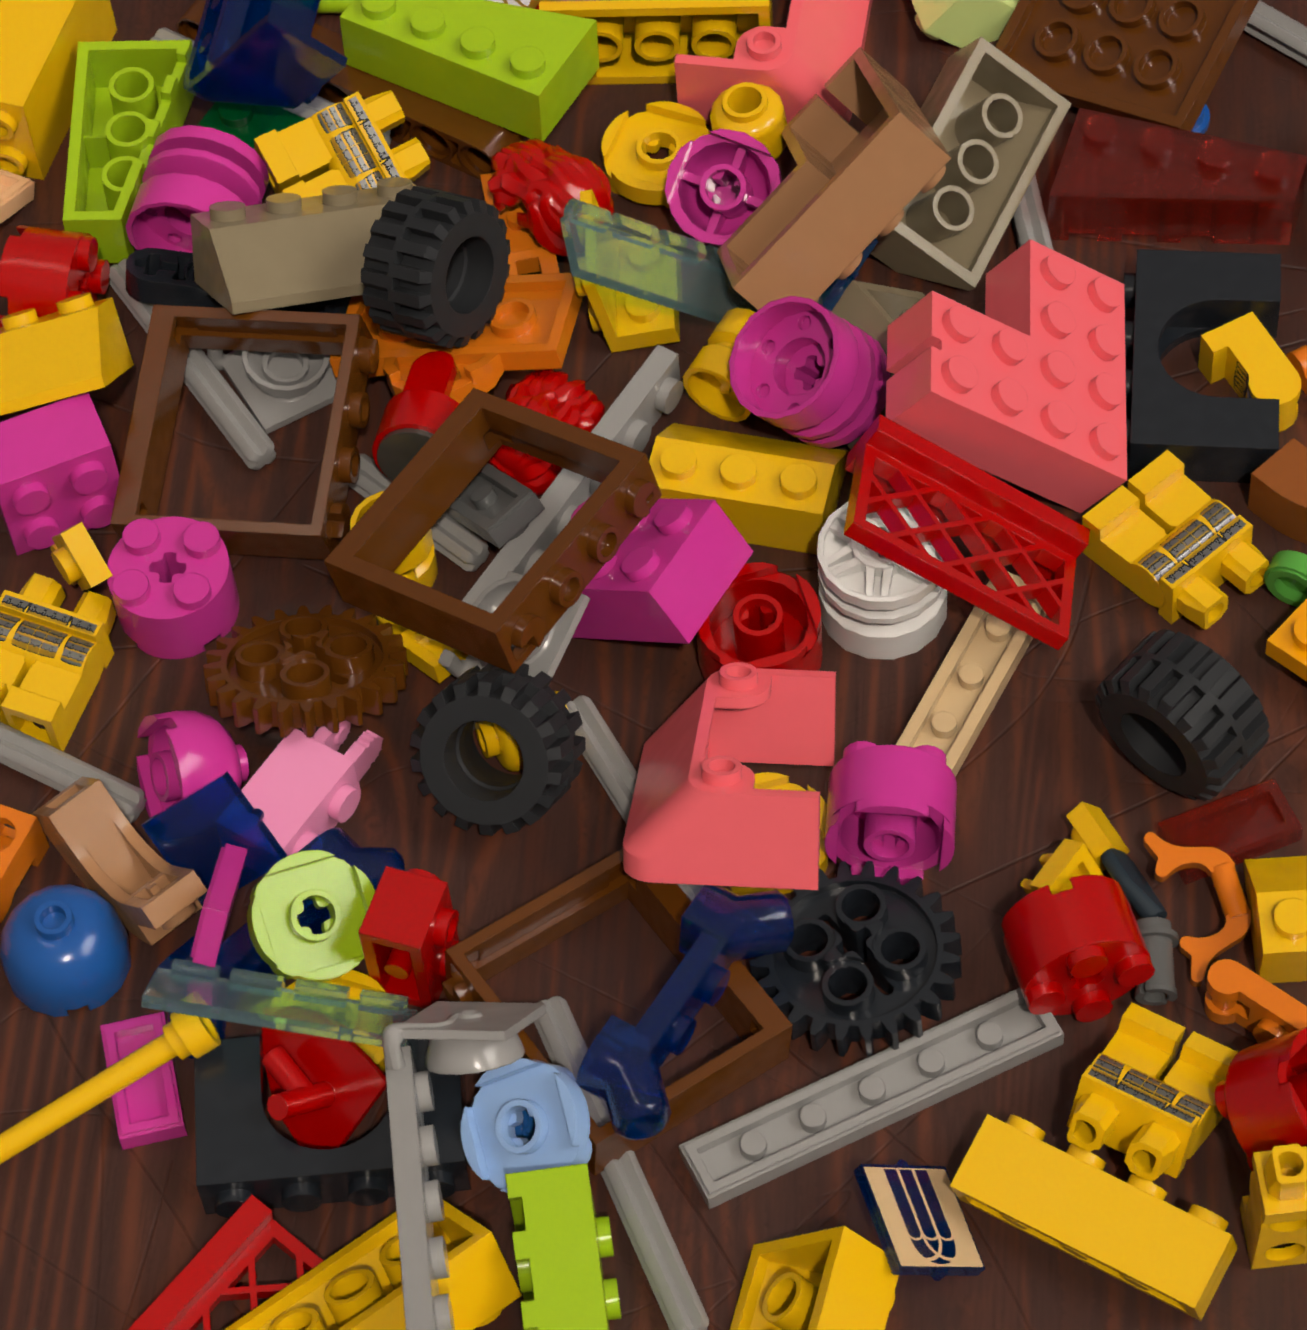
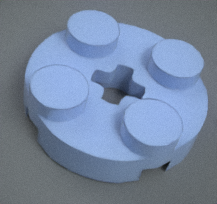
[461,1058,592,1193]

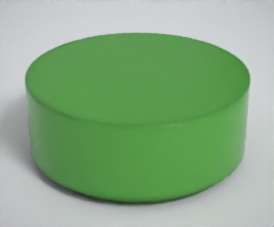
[1264,550,1307,607]

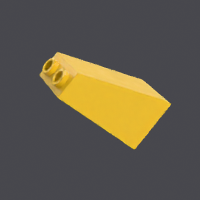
[0,0,117,180]

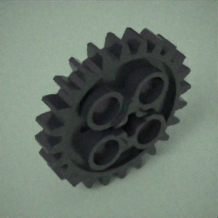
[749,861,962,1057]

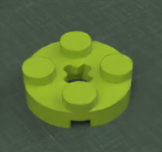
[247,850,375,983]

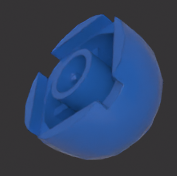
[0,884,131,1017]

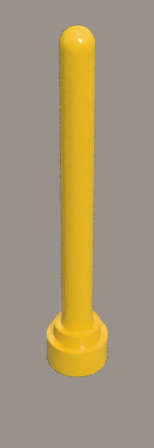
[0,1000,221,1165]

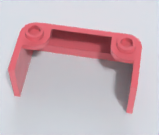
[674,0,873,125]
[623,662,836,890]

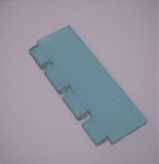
[560,198,758,324]
[141,958,418,1047]

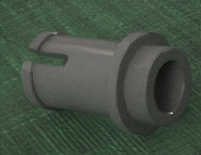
[1135,917,1179,1006]

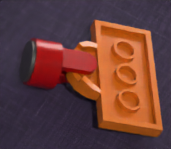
[329,272,583,481]

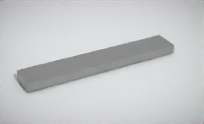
[679,988,1064,1209]

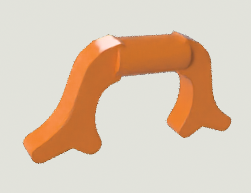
[1143,832,1251,987]

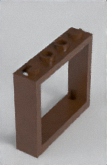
[110,305,379,560]
[324,388,662,674]
[442,848,793,1176]

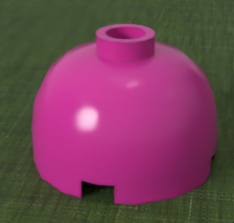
[665,129,782,248]
[136,711,249,839]

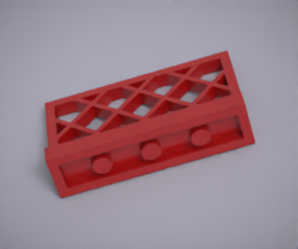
[843,414,1090,650]
[128,1195,323,1330]

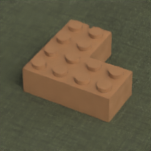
[717,47,951,310]

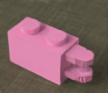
[217,720,384,874]

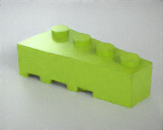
[340,0,599,142]
[62,40,199,263]
[505,1163,622,1330]

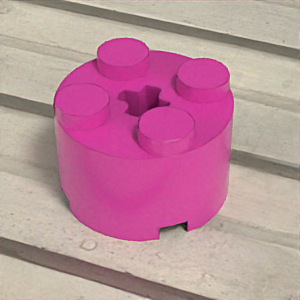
[107,517,240,659]
[825,741,957,885]

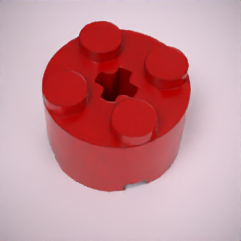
[0,225,110,328]
[696,562,823,680]
[1001,875,1155,1022]
[1214,1027,1307,1171]

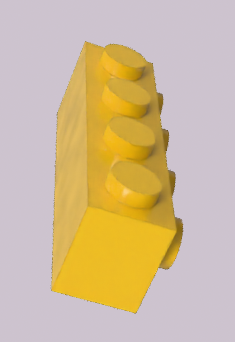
[950,1114,1238,1321]

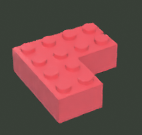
[885,239,1127,514]

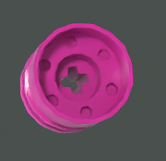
[125,125,270,253]
[729,296,890,449]

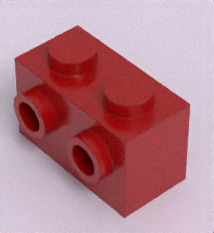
[358,866,461,1009]

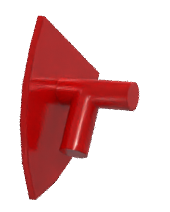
[261,1014,387,1149]

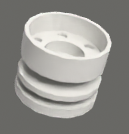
[817,501,947,660]

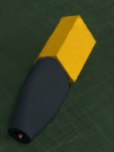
[1066,801,1167,919]

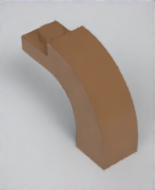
[32,777,208,946]

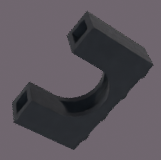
[1123,249,1281,483]
[194,1036,471,1218]

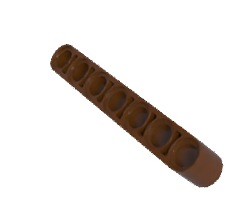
[176,0,530,180]

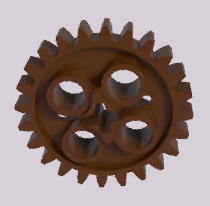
[203,605,409,738]

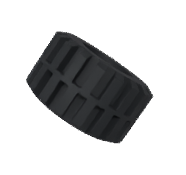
[361,186,511,348]
[1095,629,1270,801]
[410,663,586,836]

